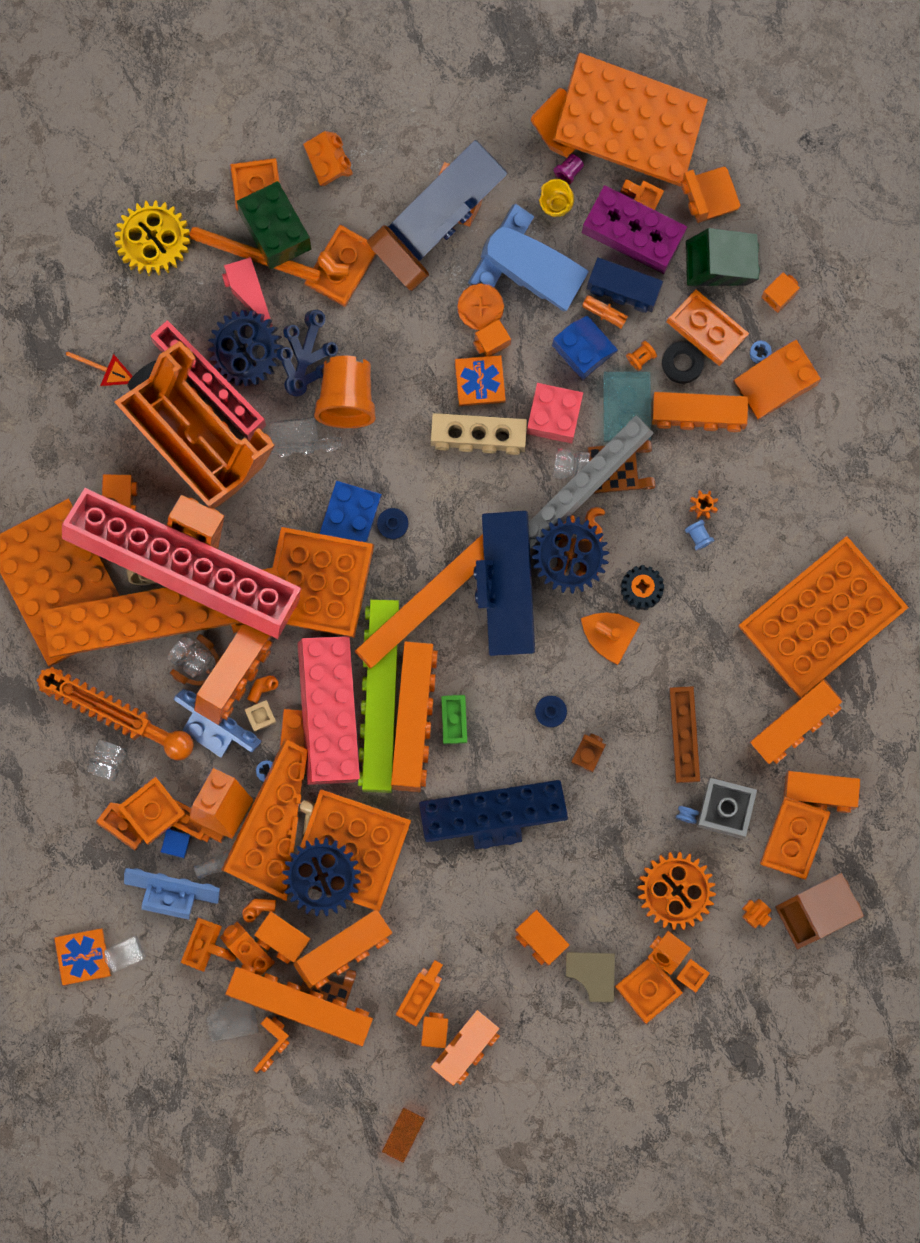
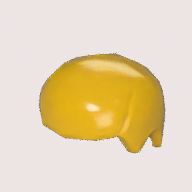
[539,179,574,217]

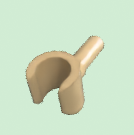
[299,800,315,835]

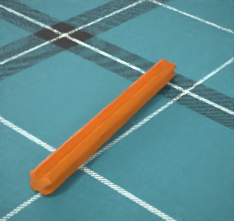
[189,227,321,283]

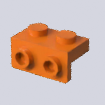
[303,131,353,186]

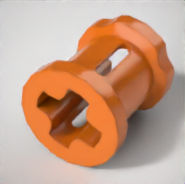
[626,340,657,371]

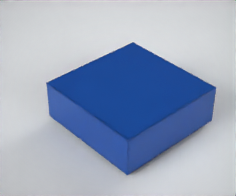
[161,829,191,859]

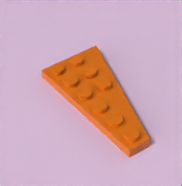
[221,739,308,901]

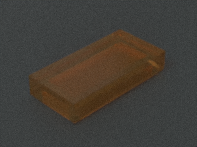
[382,1107,425,1163]

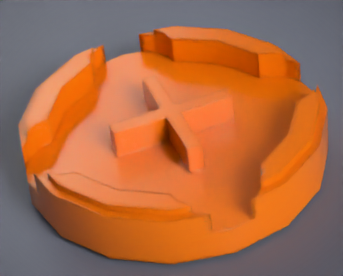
[457,283,504,330]

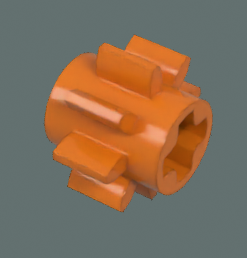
[689,490,718,520]
[742,899,772,929]

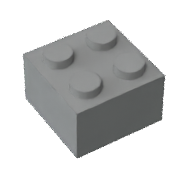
[696,778,757,839]

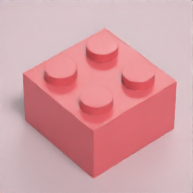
[527,383,583,444]

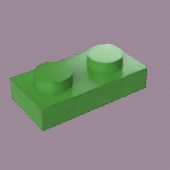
[441,695,467,744]

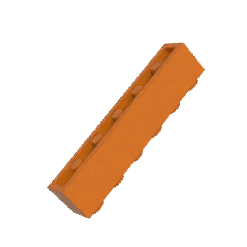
[225,964,373,1047]

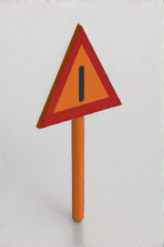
[66,352,133,386]

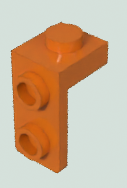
[219,921,274,976]
[253,1016,290,1073]

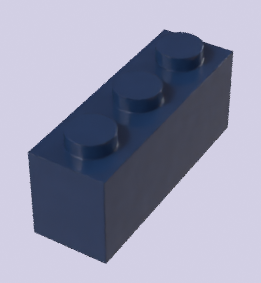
[587,257,663,313]

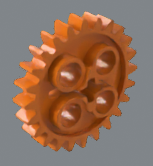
[637,852,716,931]

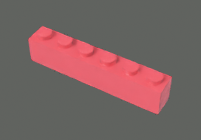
[150,320,266,441]

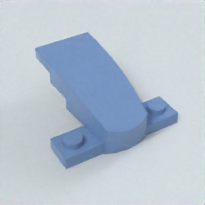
[468,204,589,311]

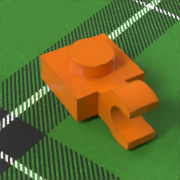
[620,179,664,210]

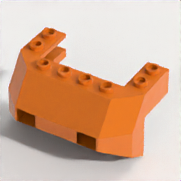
[114,341,275,509]

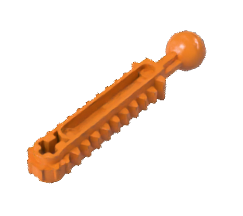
[36,667,194,761]

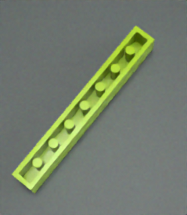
[358,599,399,793]

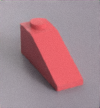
[222,257,273,327]

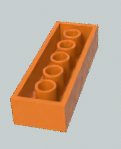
[391,641,438,792]

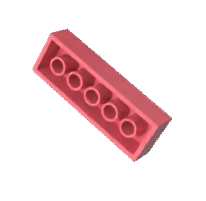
[297,636,360,785]

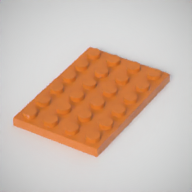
[553,53,708,187]
[0,498,120,667]
[738,536,909,699]

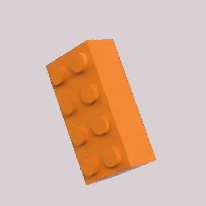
[194,623,273,725]

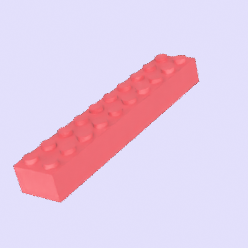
[62,488,301,639]

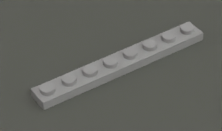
[529,415,654,556]

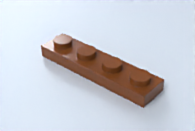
[669,686,700,784]

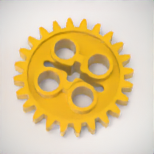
[114,200,191,276]

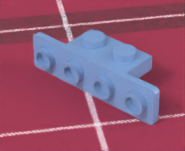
[174,689,262,757]
[124,868,220,920]

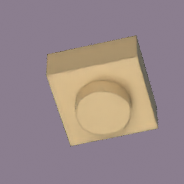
[245,700,276,732]

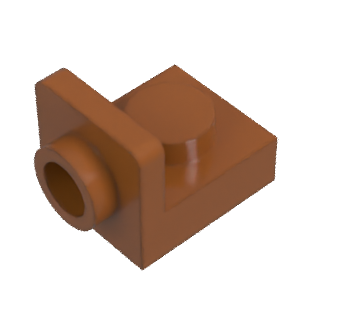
[571,733,606,773]

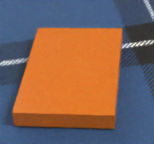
[305,225,377,307]
[666,289,749,367]
[760,796,830,880]

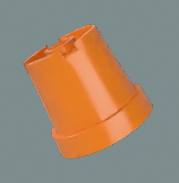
[314,356,376,428]

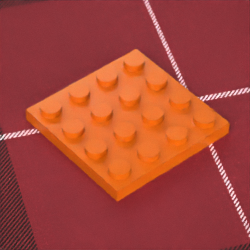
[272,527,374,638]
[297,789,411,912]

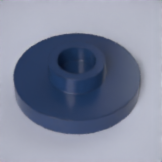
[377,508,409,540]
[535,696,567,728]

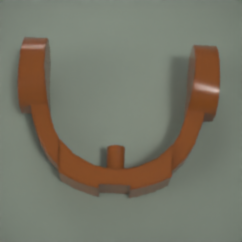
[169,634,220,686]

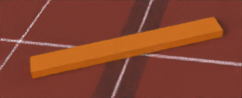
[355,534,484,669]

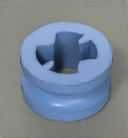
[749,341,772,363]
[256,760,273,782]
[675,806,699,824]

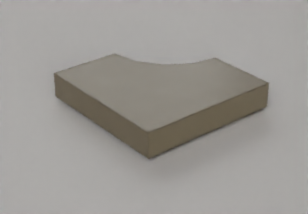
[566,952,615,1002]

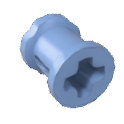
[685,520,715,551]

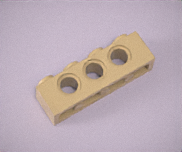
[431,413,527,455]

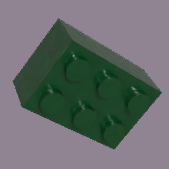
[236,181,312,269]

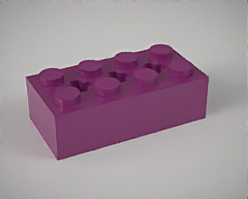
[582,185,687,274]

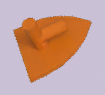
[581,612,640,665]

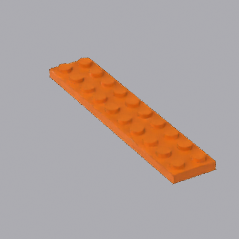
[42,567,279,658]

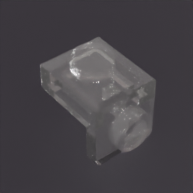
[104,935,146,973]

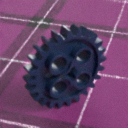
[208,310,283,386]
[532,516,609,594]
[282,838,361,917]

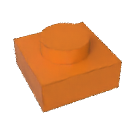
[676,959,710,993]

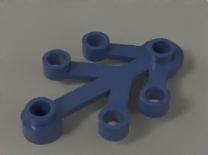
[277,309,338,397]

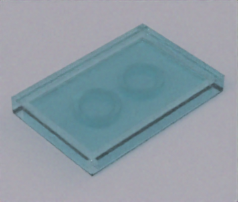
[603,372,651,442]

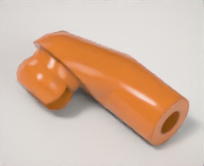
[247,675,279,704]

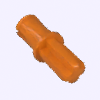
[582,295,628,329]

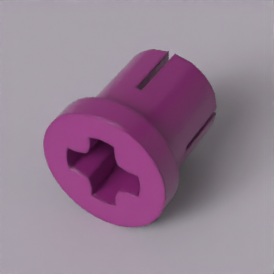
[553,154,584,185]

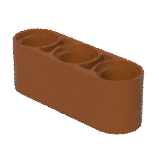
[367,225,429,291]

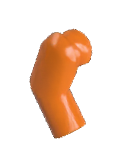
[318,251,349,276]
[242,898,276,922]

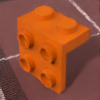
[531,88,575,158]
[681,167,740,223]

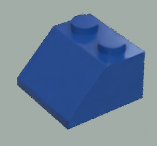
[552,315,618,380]

